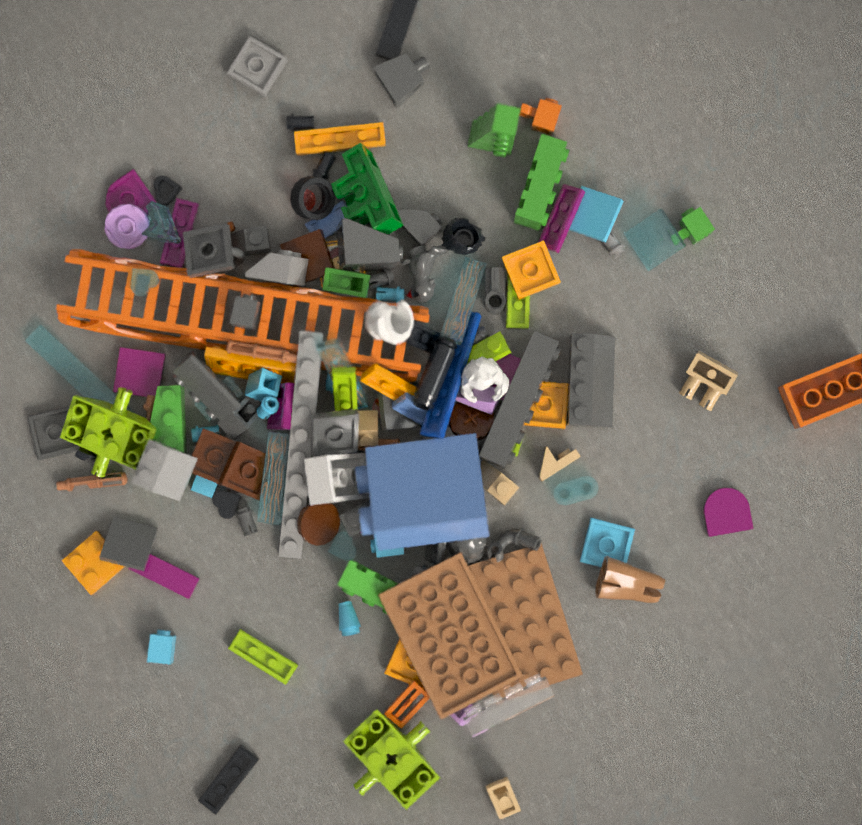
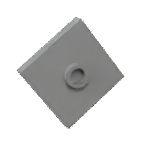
[226,35,288,97]

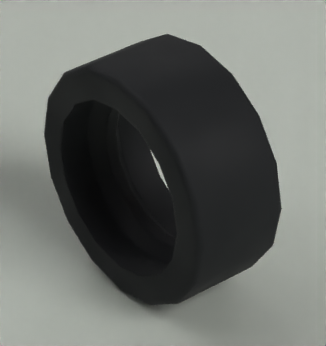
[290,176,336,220]

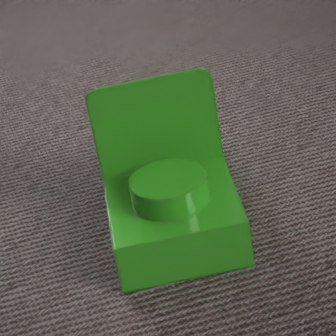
[322,267,370,298]

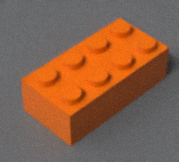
[777,353,862,429]

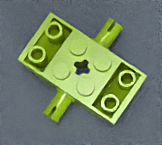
[60,387,157,477]
[343,709,440,810]

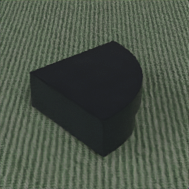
[75,447,97,461]

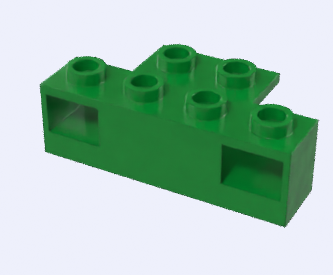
[331,143,404,235]

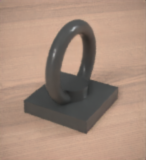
[183,223,246,278]

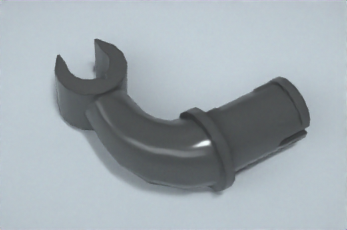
[487,528,542,562]

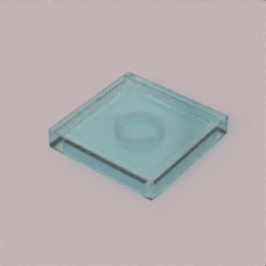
[624,208,686,271]

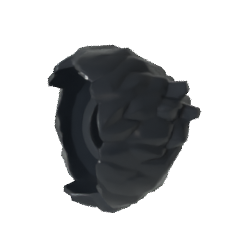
[441,218,486,255]

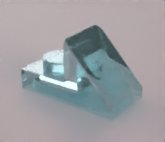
[142,201,181,244]

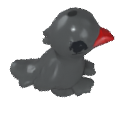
[401,245,448,303]

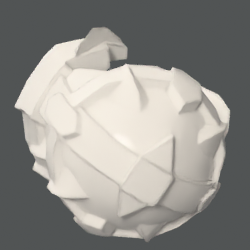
[365,299,414,345]
[460,357,509,403]

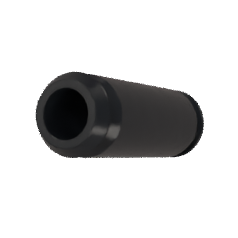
[412,336,457,411]

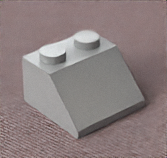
[245,250,309,286]
[131,440,198,501]

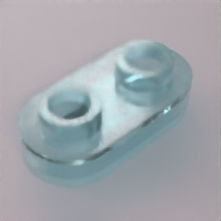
[553,476,598,506]

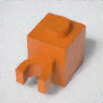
[519,98,562,136]

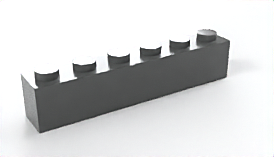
[479,331,561,469]

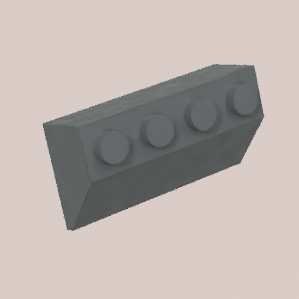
[567,333,615,428]

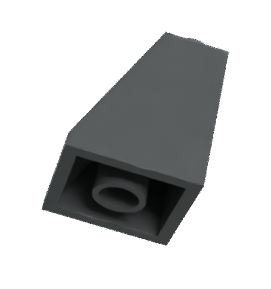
[336,219,403,271]

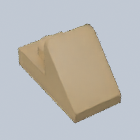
[539,446,581,482]
[486,777,521,820]

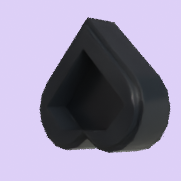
[154,176,182,206]
[212,491,241,519]

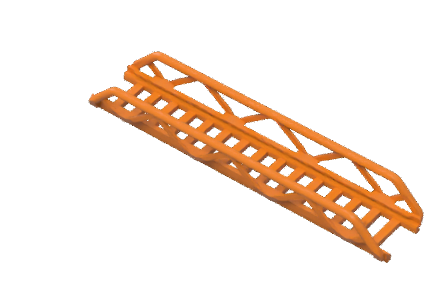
[56,249,430,382]

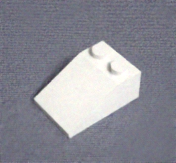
[304,453,370,505]

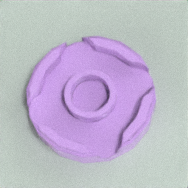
[104,204,150,249]

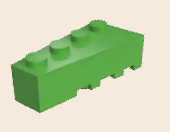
[467,104,520,157]
[514,134,569,231]
[150,385,187,453]
[337,560,399,615]

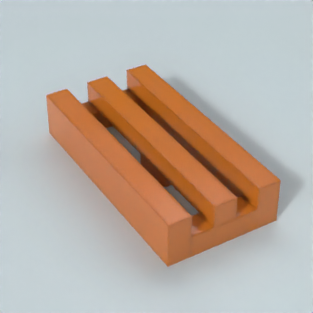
[384,679,429,729]

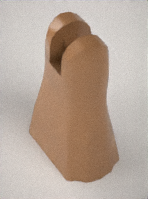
[595,556,665,603]

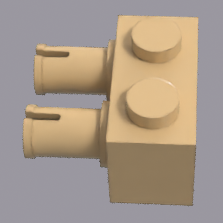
[679,350,738,411]

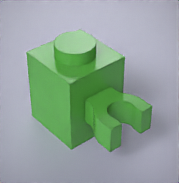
[671,207,715,246]

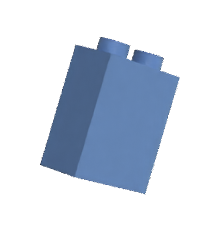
[355,433,489,551]

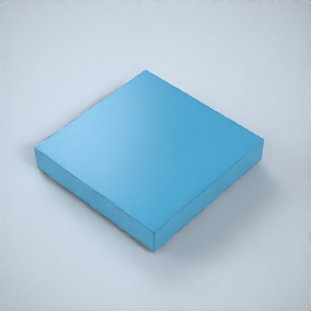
[569,186,624,243]
[579,518,635,567]

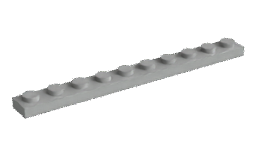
[279,330,324,559]

